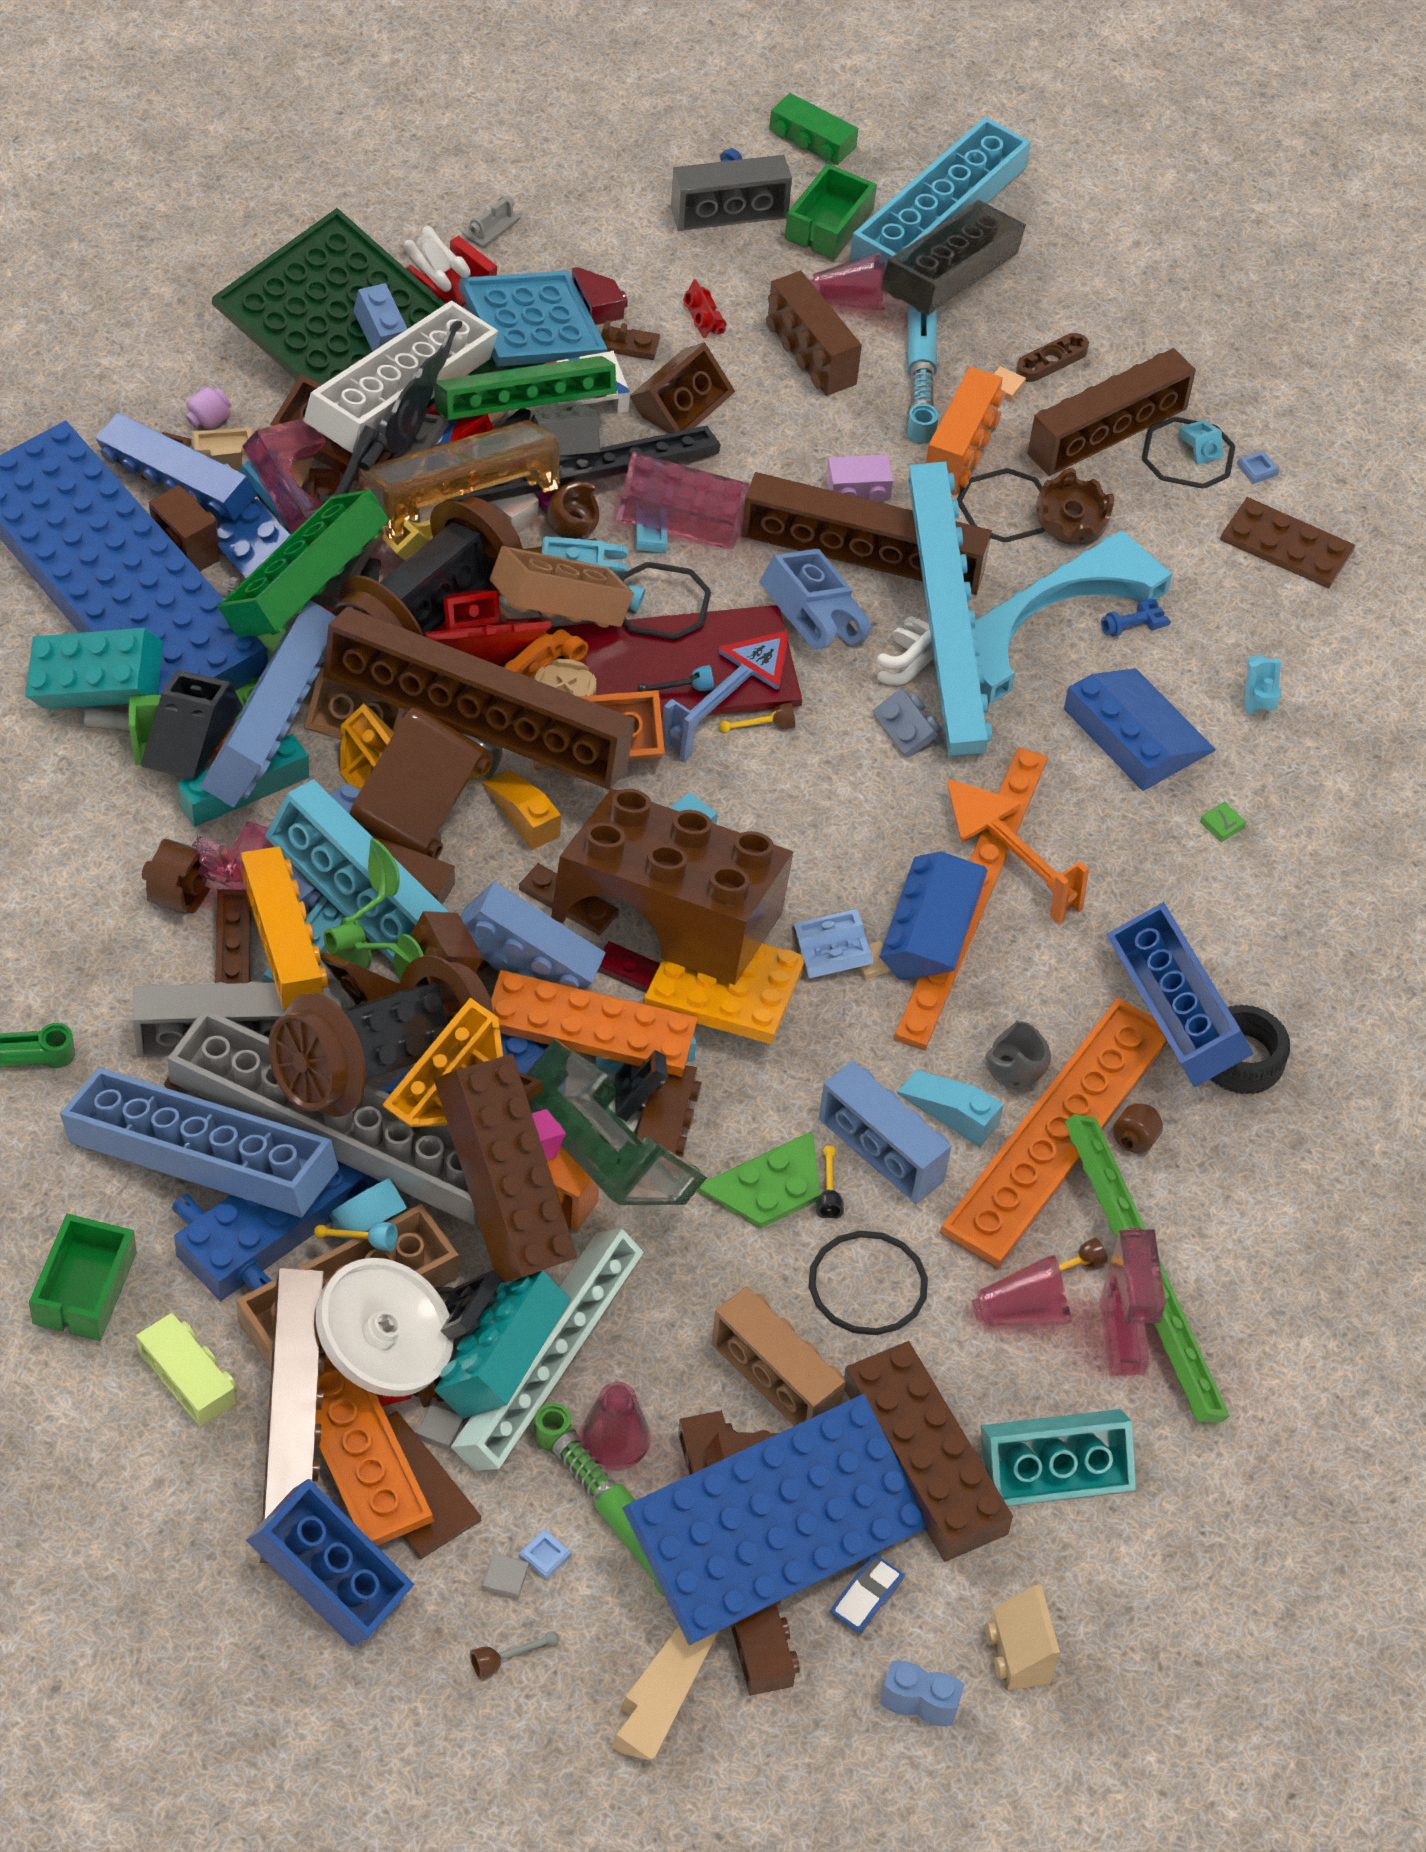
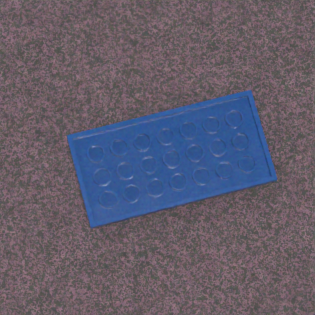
[622,1394,927,1646]

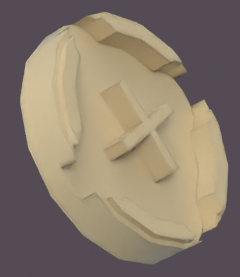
[534,659,596,696]

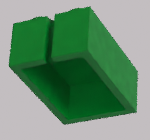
[785,163,877,260]
[29,1213,137,1341]

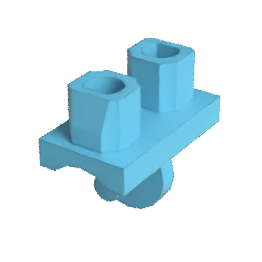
[1244,655,1281,714]

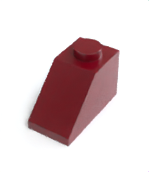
[572,267,628,325]

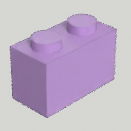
[826,454,893,502]

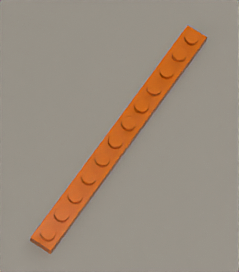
[894,747,1048,1051]

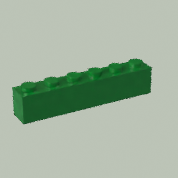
[434,356,617,420]

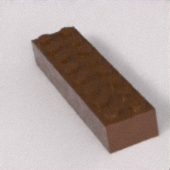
[742,472,992,595]

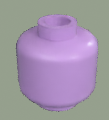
[186,386,232,430]

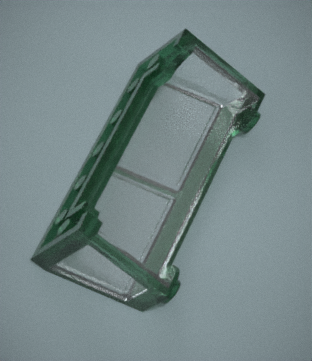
[526,1039,707,1205]

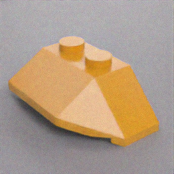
[340,703,394,791]
[382,998,503,1127]

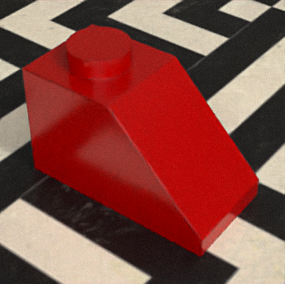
[444,590,501,630]

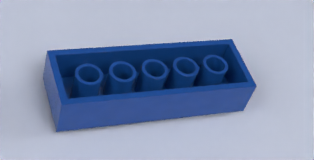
[1106,902,1254,1087]

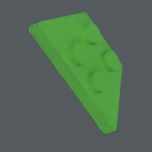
[697,1131,820,1229]

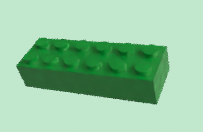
[217,489,389,637]

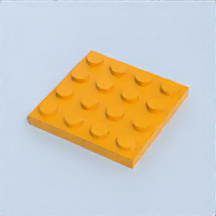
[643,943,805,1044]

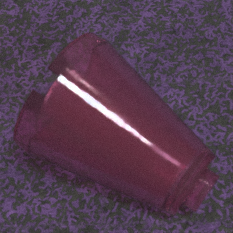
[810,252,887,311]
[972,1254,1072,1326]
[579,1382,651,1471]

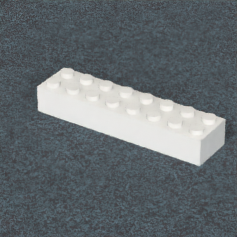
[303,301,498,453]

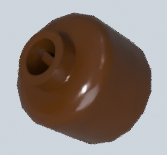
[1113,1103,1163,1154]

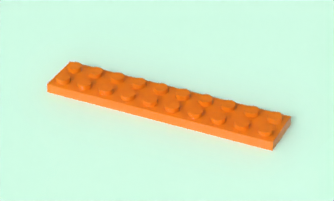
[940,997,1168,1268]

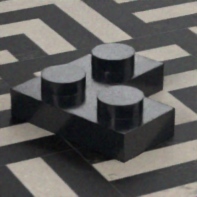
[615,1050,668,1122]
[440,1270,503,1340]

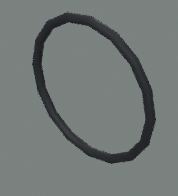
[808,1230,928,1335]

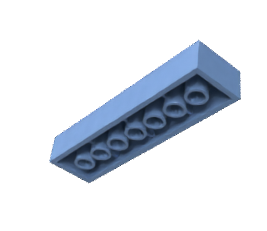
[200,599,337,808]
[60,1067,339,1218]

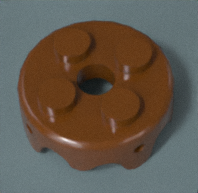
[1035,468,1114,544]

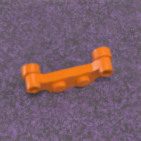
[504,629,588,679]

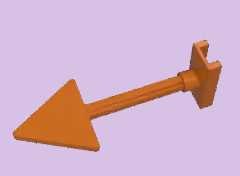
[947,780,1089,925]

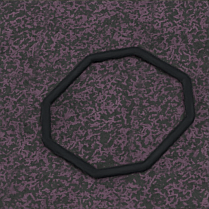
[1142,417,1235,489]
[956,468,1045,542]
[619,562,711,640]

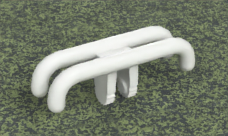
[404,226,470,292]
[877,616,934,686]

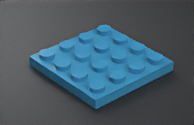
[458,271,608,366]

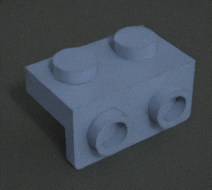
[872,687,944,758]

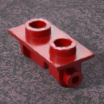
[683,279,727,338]

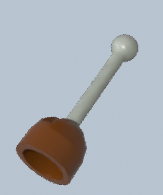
[470,1631,559,1680]

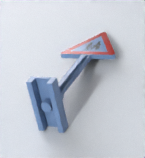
[662,631,789,762]

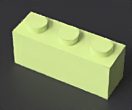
[136,1313,237,1427]

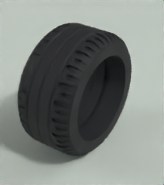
[1210,1004,1290,1094]

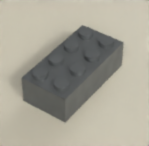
[671,155,792,231]

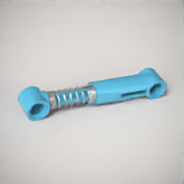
[907,289,939,444]

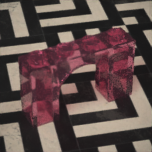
[242,418,327,535]
[1100,1227,1166,1376]

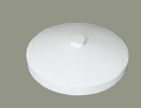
[316,1258,454,1397]

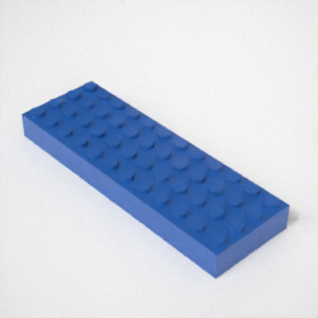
[0,420,269,695]

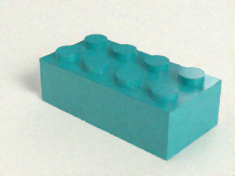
[25,628,164,709]
[434,1270,571,1419]

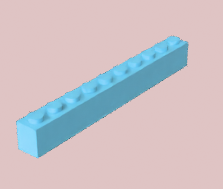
[908,461,992,757]

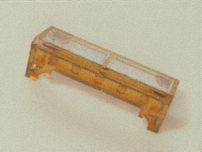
[359,420,560,539]

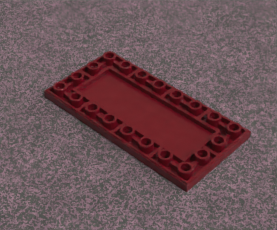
[546,605,802,720]

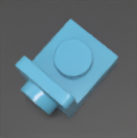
[1179,420,1223,464]

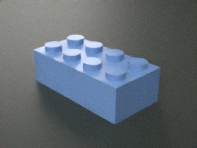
[460,881,606,990]
[819,1060,952,1205]

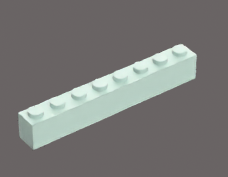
[451,1228,644,1471]

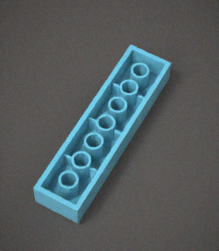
[850,116,1031,285]

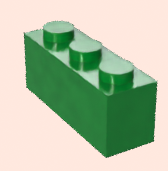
[769,93,859,165]

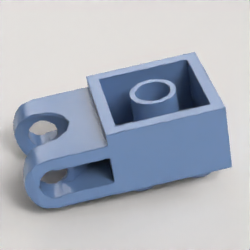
[759,549,871,649]

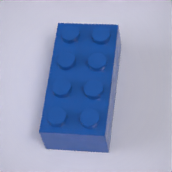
[246,1478,415,1646]

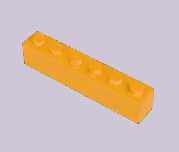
[241,846,328,1009]

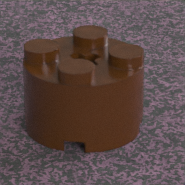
[142,838,214,914]

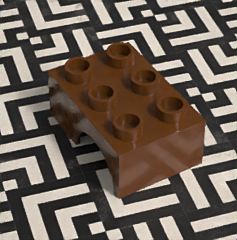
[551,788,794,985]

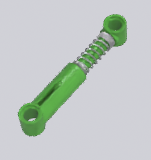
[534,1403,665,1596]

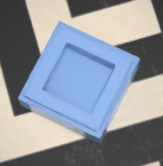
[519,1529,572,1580]

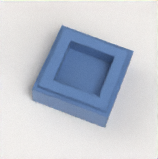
[1237,450,1279,484]

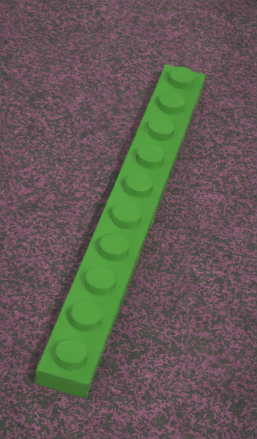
[1065,1114,1230,1423]

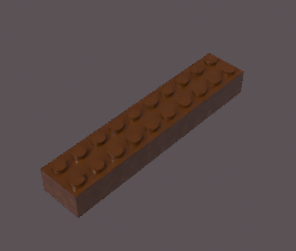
[323,607,635,790]

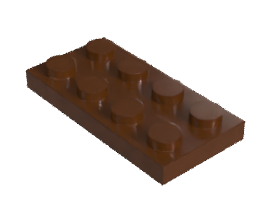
[1220,497,1355,589]

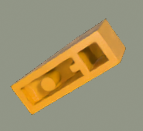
[482,770,561,850]

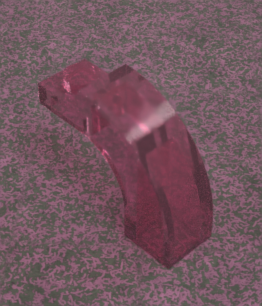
[191,820,275,890]

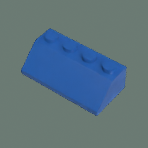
[879,851,988,980]

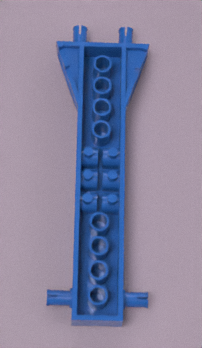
[172,1033,572,1302]

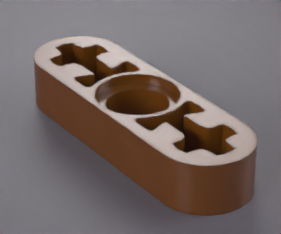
[1016,333,1089,382]

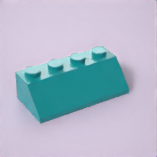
[981,1409,1136,1506]

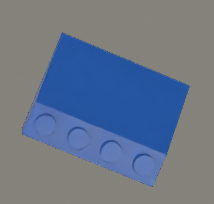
[1064,668,1216,791]

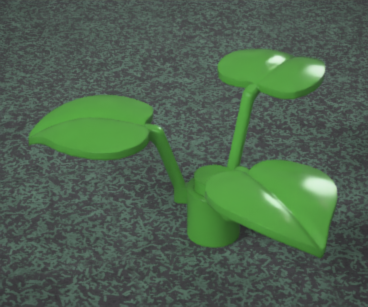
[324,838,424,980]

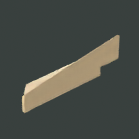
[611,1626,719,1760]

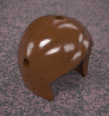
[547,481,599,540]

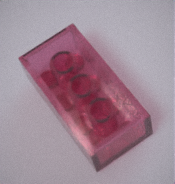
[615,452,750,549]

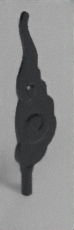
[359,320,462,471]

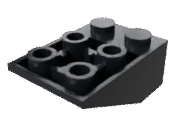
[141,670,243,780]

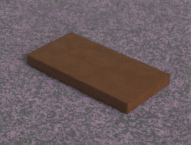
[387,1411,481,1560]

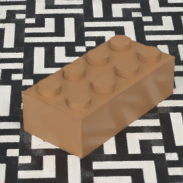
[489,546,634,628]
[711,1286,846,1426]

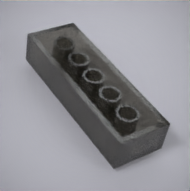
[880,200,1026,315]

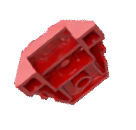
[424,617,551,666]

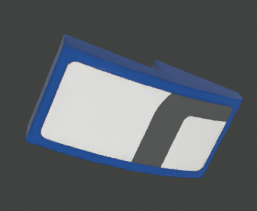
[830,1554,906,1634]

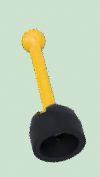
[816,1145,844,1219]

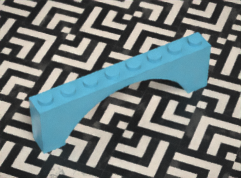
[971,530,1172,705]

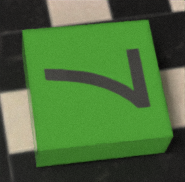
[1200,802,1246,843]

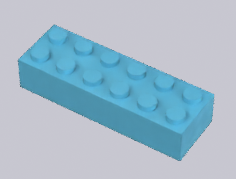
[265,779,449,964]

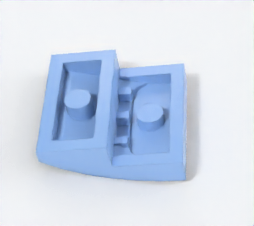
[793,909,873,978]

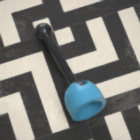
[637,665,714,692]

